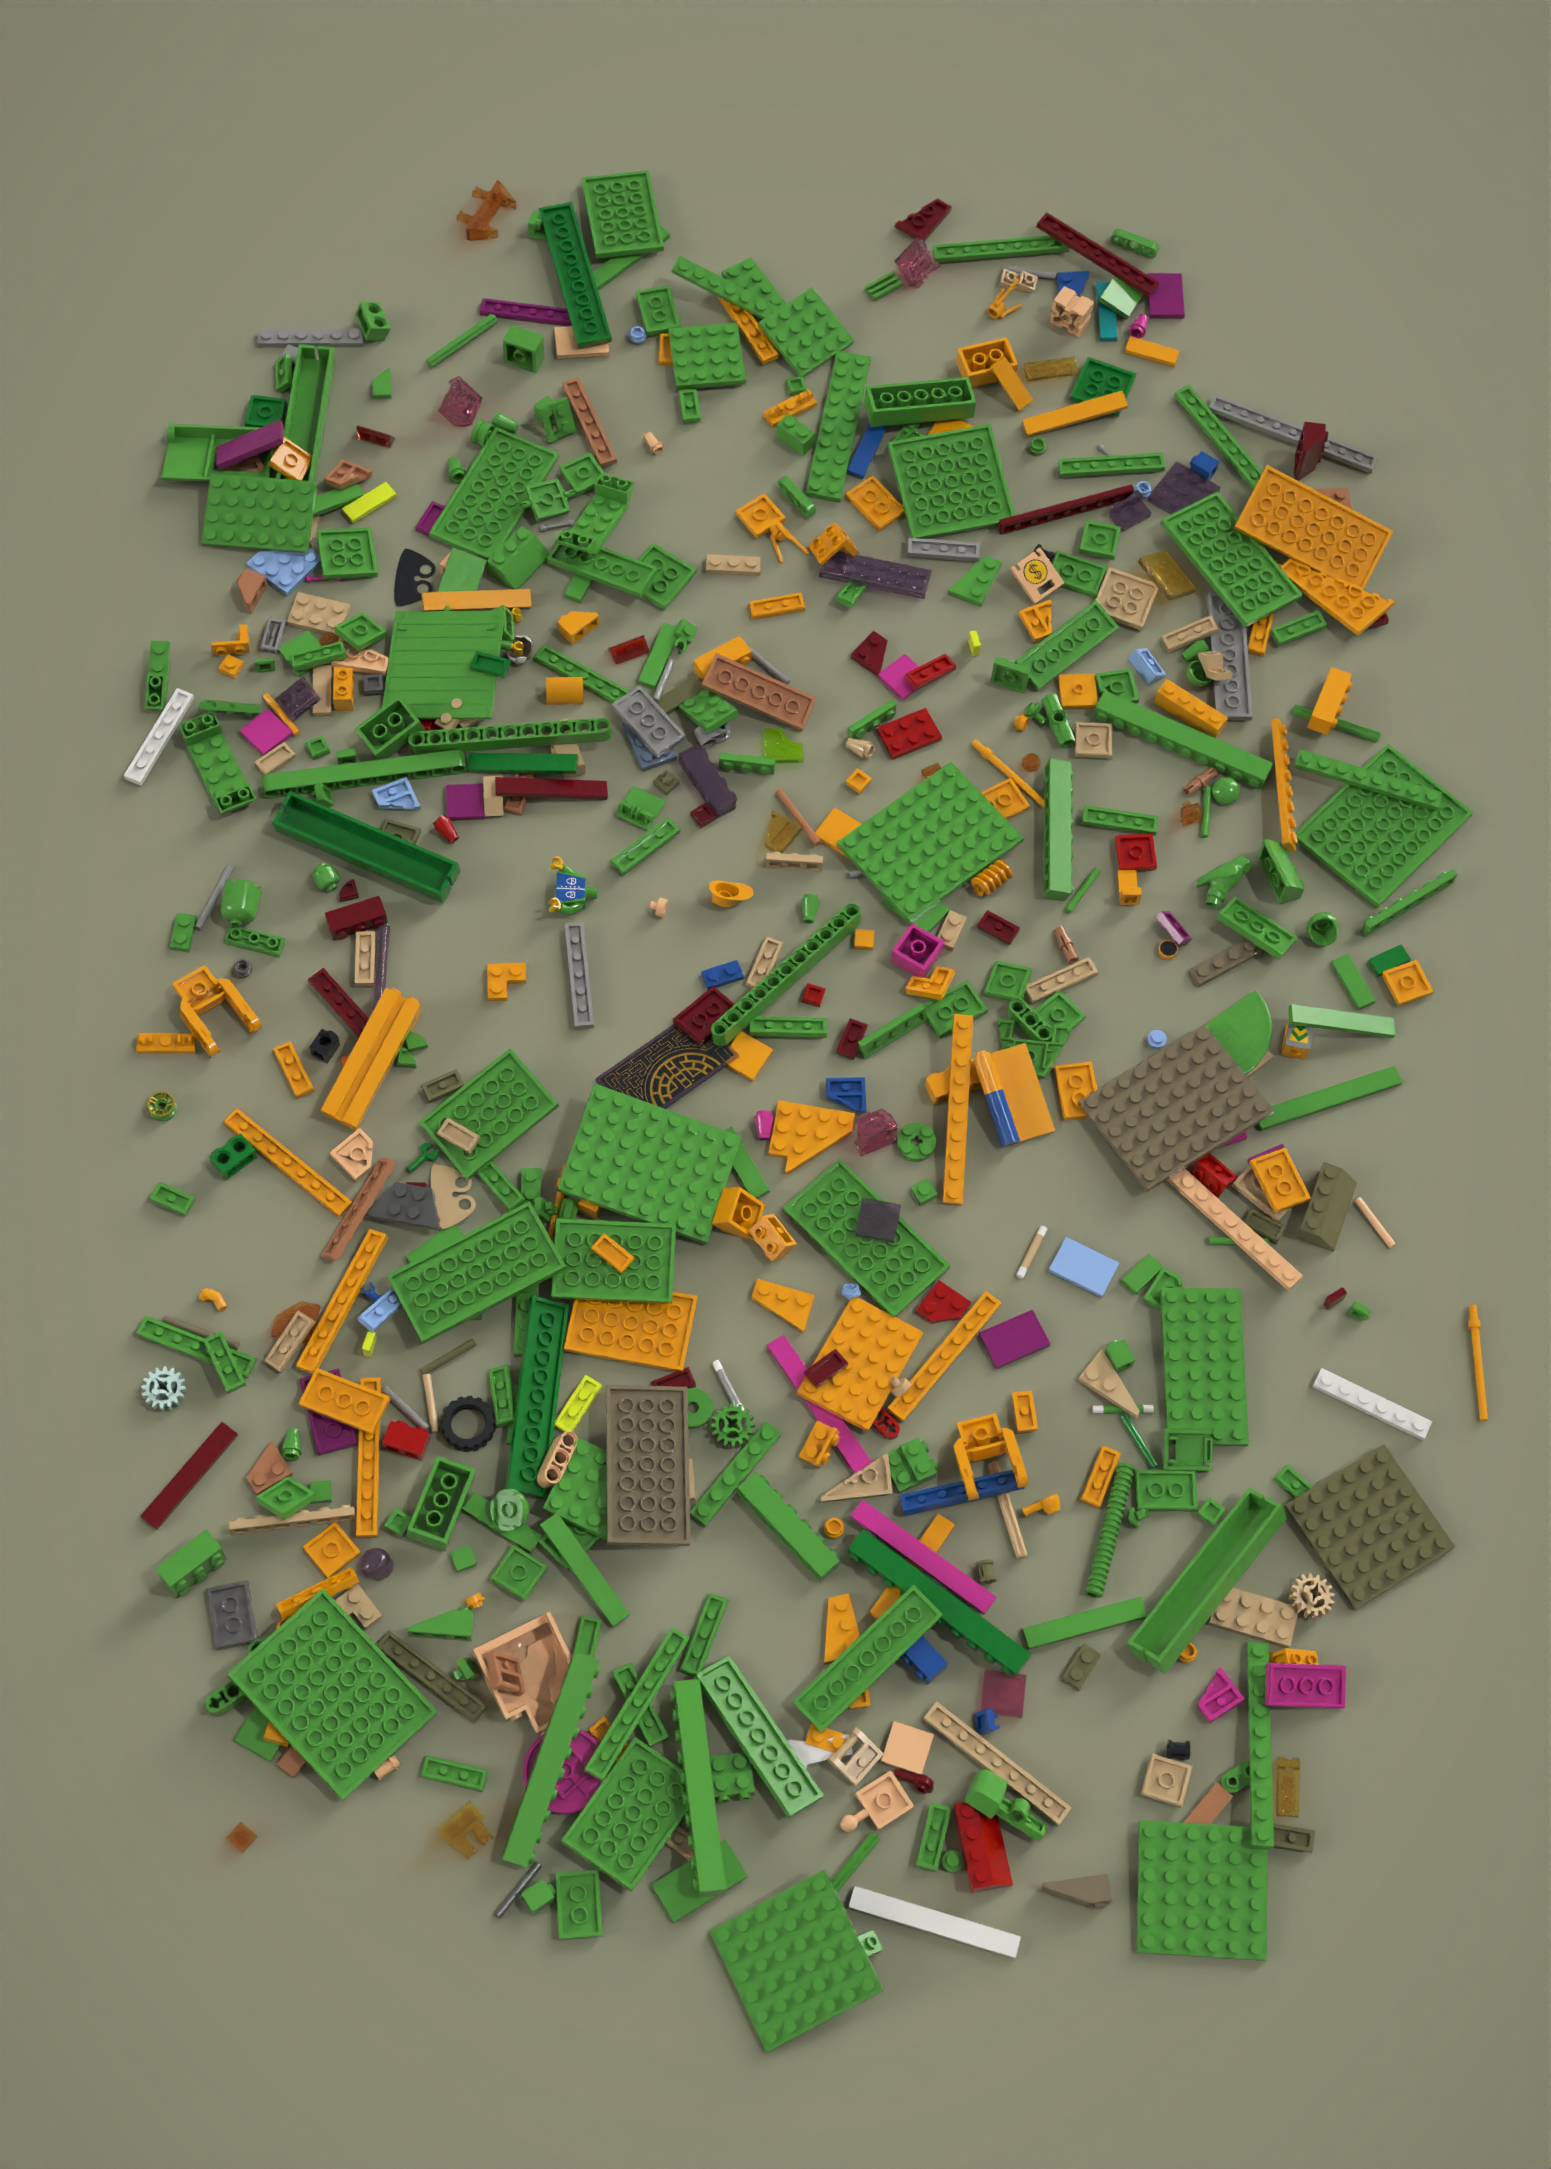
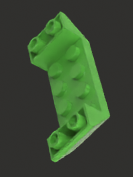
[555,473,634,555]
[178,711,257,815]

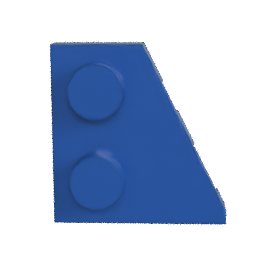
[826,1077,867,1115]

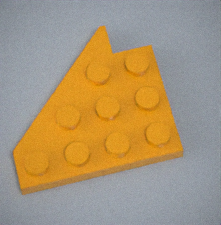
[768,1100,855,1175]

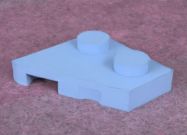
[372,777,421,810]

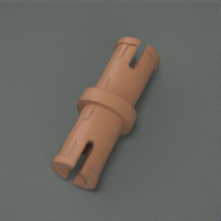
[1183,767,1218,797]
[1053,926,1079,964]

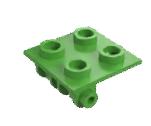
[615,786,666,831]

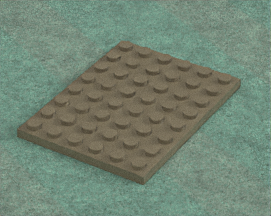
[1078,1024,1274,1192]

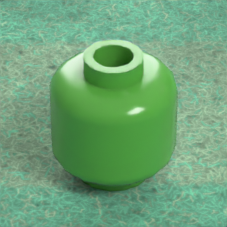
[312,863,340,892]

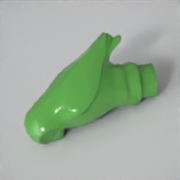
[1196,856,1252,909]

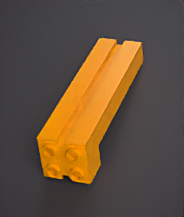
[321,988,422,1131]

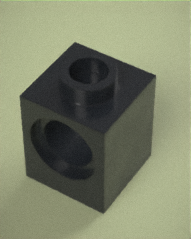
[309,1029,340,1064]

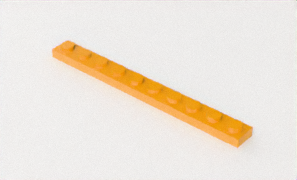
[942,1014,973,1205]

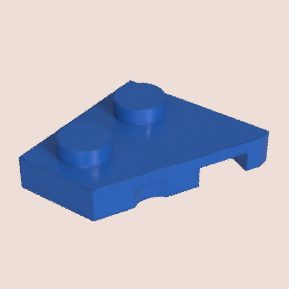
[1056,271,1090,297]

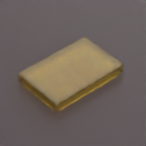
[1138,551,1196,601]

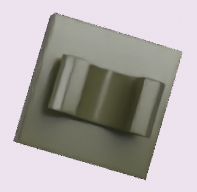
[653,769,680,796]

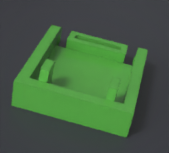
[1162,1428,1213,1471]

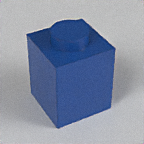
[1189,451,1219,483]

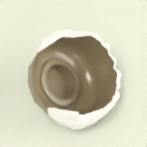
[506,636,534,664]

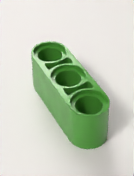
[1007,998,1053,1042]

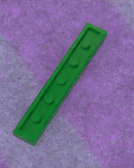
[467,753,578,774]

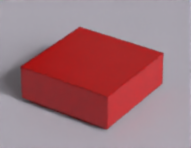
[802,983,826,1008]

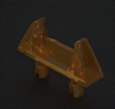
[456,180,516,241]

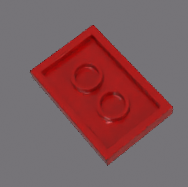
[876,708,942,760]

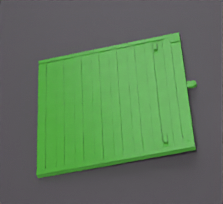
[382,606,505,719]

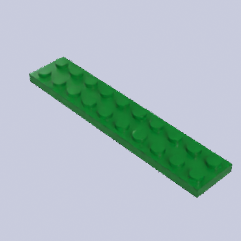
[539,202,612,348]
[505,1295,569,1499]

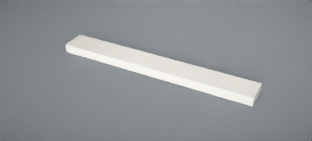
[848,1886,1021,1959]

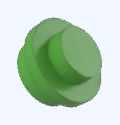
[1029,437,1047,455]
[942,1850,964,1872]

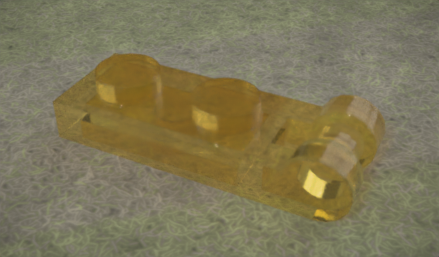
[1276,1756,1300,1818]

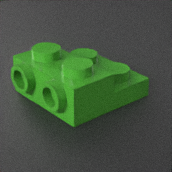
[882,1437,938,1494]
[709,1752,755,1803]

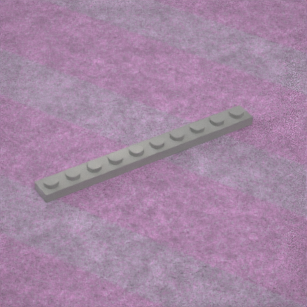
[1209,394,1378,473]

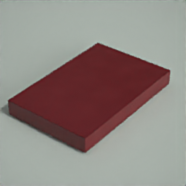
[673,986,735,1046]

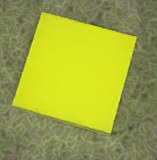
[968,630,981,656]
[362,1331,377,1357]

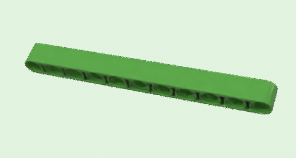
[408,718,612,755]
[262,750,467,798]
[711,903,861,1046]

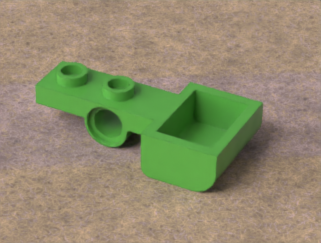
[964,1770,1047,1842]

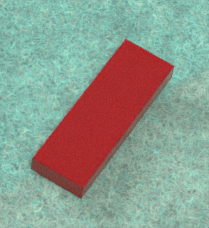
[904,654,957,690]

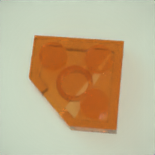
[271,1301,321,1344]

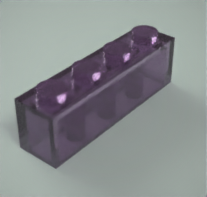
[679,744,737,819]

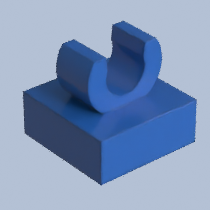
[974,1709,1000,1735]

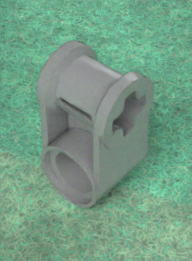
[694,722,730,749]

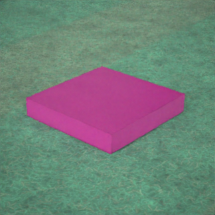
[878,654,919,701]
[240,709,293,756]

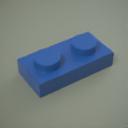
[701,960,744,990]

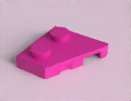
[1198,1667,1245,1724]

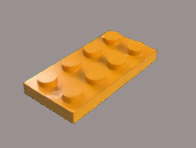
[299,1368,391,1435]

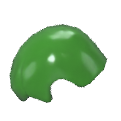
[1186,660,1212,687]
[1212,777,1240,805]

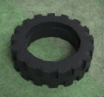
[441,1396,496,1452]

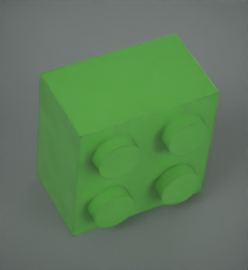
[503,325,545,373]

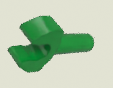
[406,1142,439,1173]

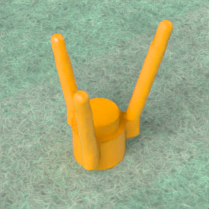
[988,278,1022,319]
[770,522,809,563]

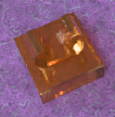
[1181,801,1201,826]

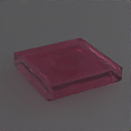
[980,1669,1027,1718]

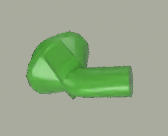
[1024,703,1048,726]

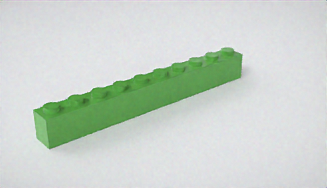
[1093,690,1273,789]
[501,1652,601,1868]
[670,1679,726,1898]

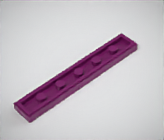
[480,298,571,326]

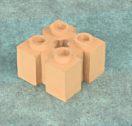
[1050,286,1094,338]

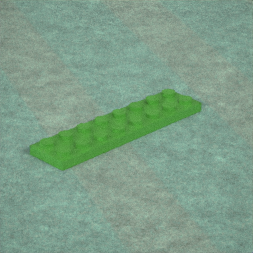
[792,1585,943,1733]
[694,1656,824,1819]

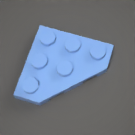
[246,548,321,597]

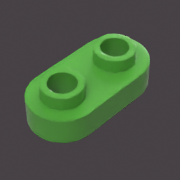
[1220,1761,1250,1795]

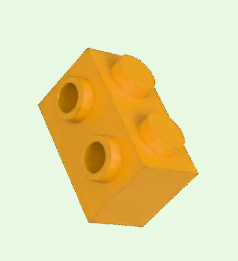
[749,1214,797,1261]

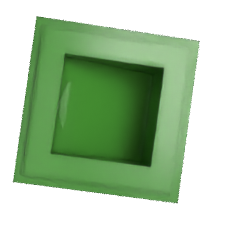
[255,658,275,672]

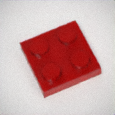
[1115,833,1157,871]

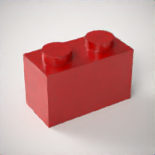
[382,1420,430,1461]

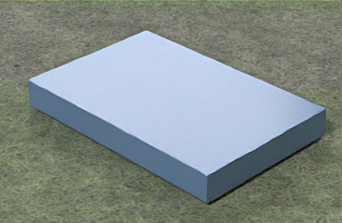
[1048,1237,1119,1298]

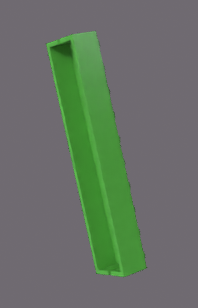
[276,344,336,482]
[1127,1488,1287,1674]

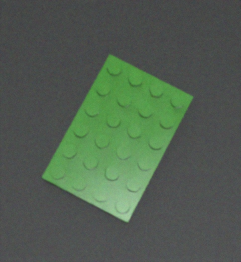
[581,170,664,259]
[201,474,317,553]
[419,1048,559,1180]
[551,1219,676,1304]
[561,1737,688,1892]

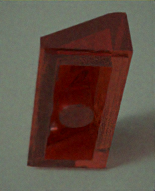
[356,425,395,448]
[608,635,650,665]

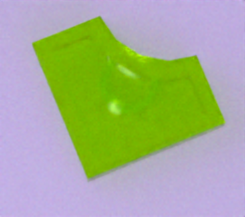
[764,728,803,763]

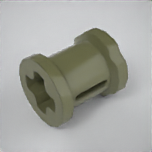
[975,1559,997,1585]

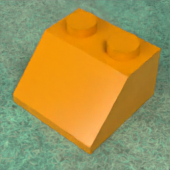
[712,1187,765,1240]

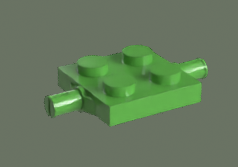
[518,478,576,521]

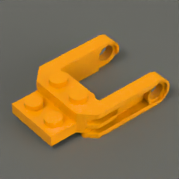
[172,965,262,1057]
[953,1413,1029,1501]

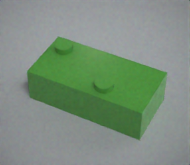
[407,1456,476,1552]

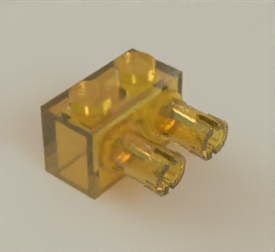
[436,1800,494,1860]

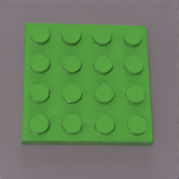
[758,287,855,377]
[668,323,746,390]
[542,1437,607,1541]

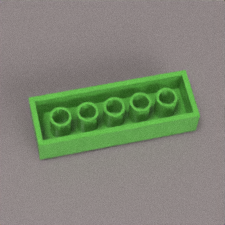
[864,377,976,427]

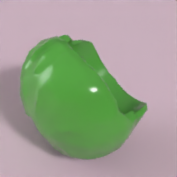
[1306,912,1339,946]

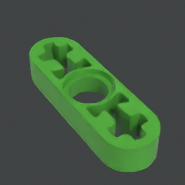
[1110,229,1159,258]
[777,476,816,518]

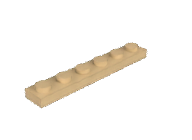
[229,1505,356,1535]

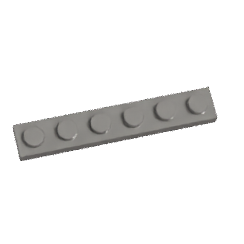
[258,329,364,348]
[565,922,594,1029]

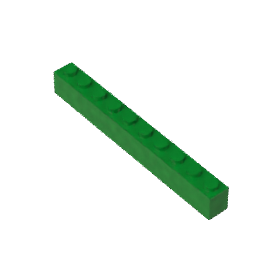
[848,1529,1031,1677]

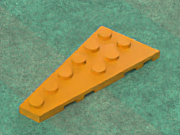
[1280,559,1395,636]

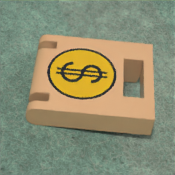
[1010,547,1064,604]

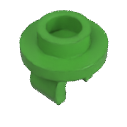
[1127,1507,1150,1527]

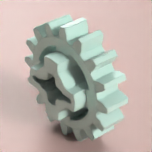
[141,1366,187,1411]

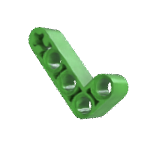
[205,1640,263,1717]

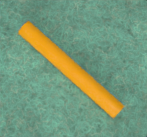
[262,693,300,736]

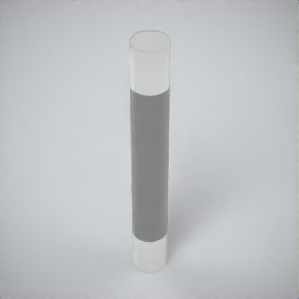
[712,1360,744,1411]

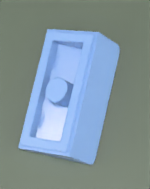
[1128,648,1166,685]

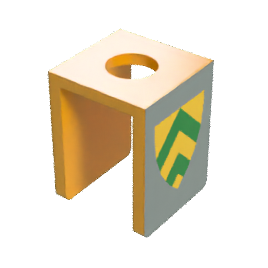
[1281,1020,1313,1060]

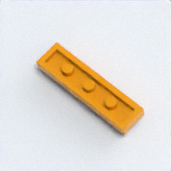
[276,1567,359,1619]

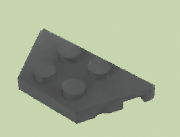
[367,1182,441,1231]

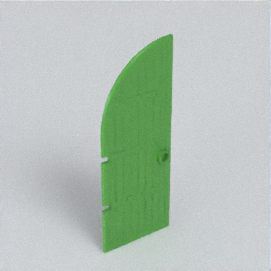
[1205,990,1272,1075]

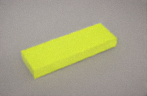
[342,482,397,524]
[555,1375,603,1433]

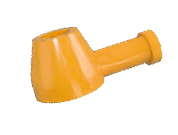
[1022,1493,1060,1517]

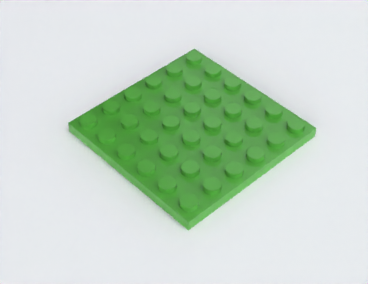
[887,424,1015,539]
[1136,1820,1267,1961]
[710,1870,884,2053]

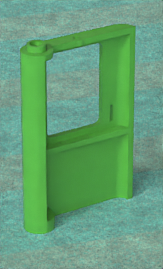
[160,424,276,482]

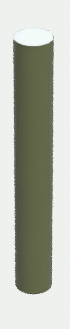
[420,1339,476,1375]

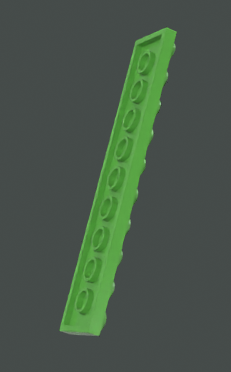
[806,351,871,503]

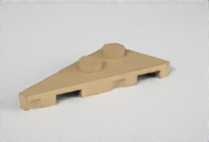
[1079,1349,1140,1419]
[820,1454,893,1501]

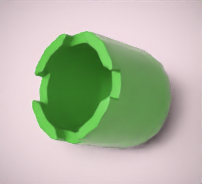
[221,879,263,927]

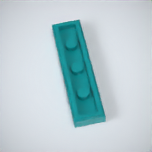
[1096,282,1118,341]

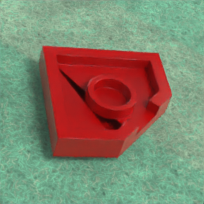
[916,1280,971,1324]

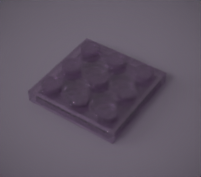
[1147,461,1221,514]

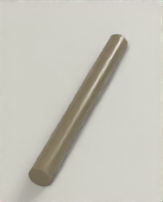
[162,1316,240,1350]

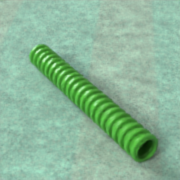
[1085,1463,1135,1598]

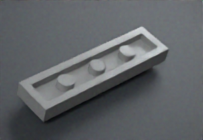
[907,538,980,562]

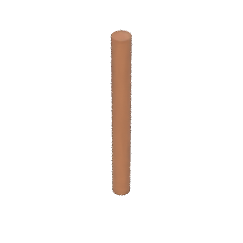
[776,788,821,846]

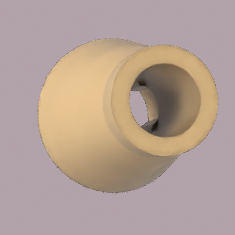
[846,738,875,759]

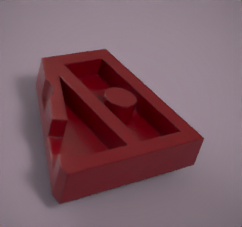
[851,630,888,677]

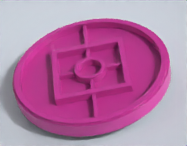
[523,1729,608,1815]

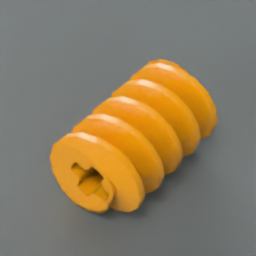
[971,860,1013,897]

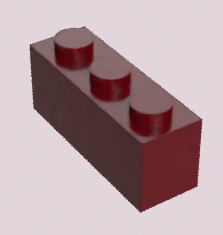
[325,895,388,941]

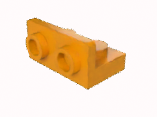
[798,1421,840,1469]

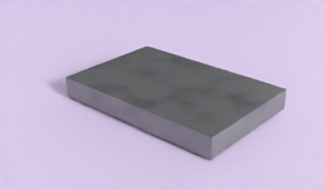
[206,1580,258,1651]

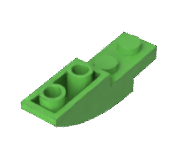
[145,641,170,710]

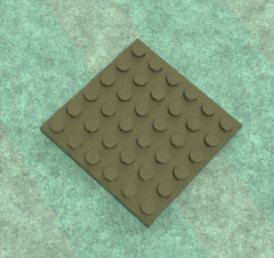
[1284,1444,1455,1611]

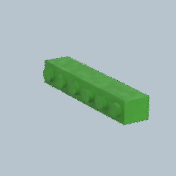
[737,1472,839,1582]

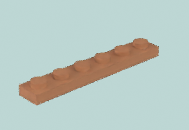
[562,377,617,468]
[321,1158,396,1261]

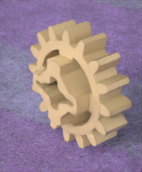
[1289,1573,1335,1619]

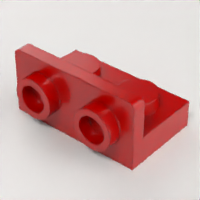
[1189,1154,1238,1198]

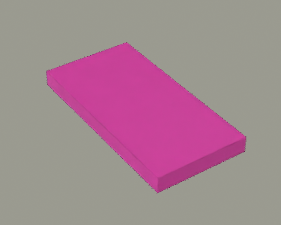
[1265,1662,1346,1708]

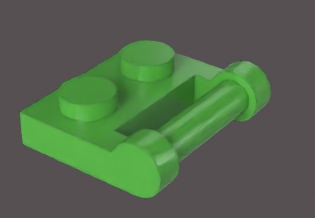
[538,397,577,442]

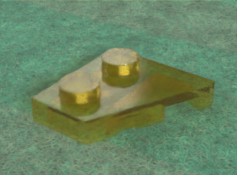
[765,810,803,854]

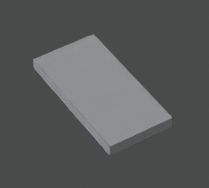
[611,685,686,758]

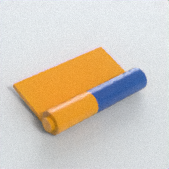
[973,1043,1055,1147]

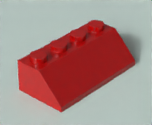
[953,1802,1013,1894]

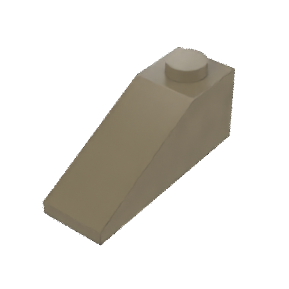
[1042,1874,1112,1909]

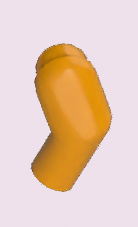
[199,1288,227,1312]

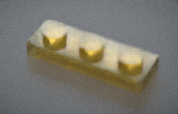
[1023,356,1079,381]

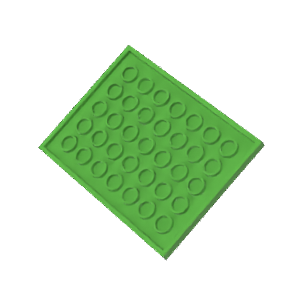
[1296,744,1473,908]
[837,762,1024,924]
[557,1083,742,1245]
[227,1588,438,1801]

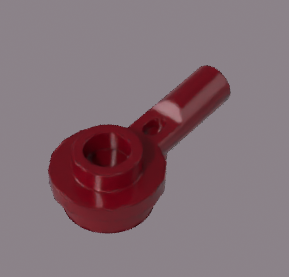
[894,1768,934,1794]

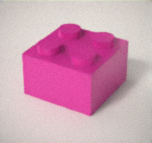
[891,923,944,978]

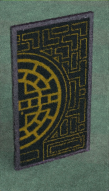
[595,1024,739,1109]

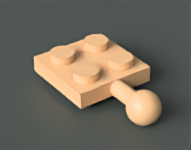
[840,1770,914,1832]

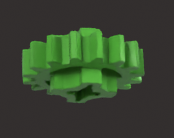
[711,1403,755,1448]

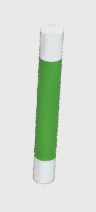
[1092,1405,1154,1414]

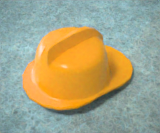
[708,880,754,908]

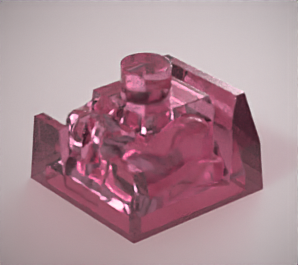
[894,238,940,288]
[438,376,483,427]
[855,1109,897,1156]

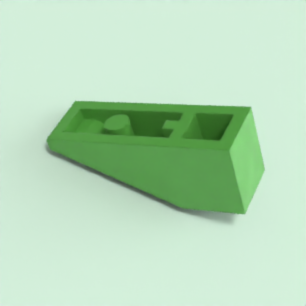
[408,1608,474,1641]

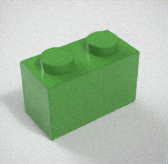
[776,413,815,456]

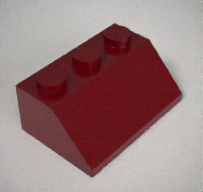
[1294,422,1328,481]

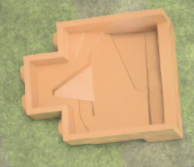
[471,1612,571,1735]

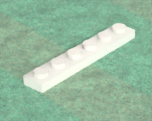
[124,688,194,786]
[1313,1368,1433,1441]

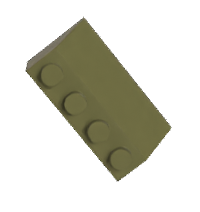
[1296,1162,1357,1252]

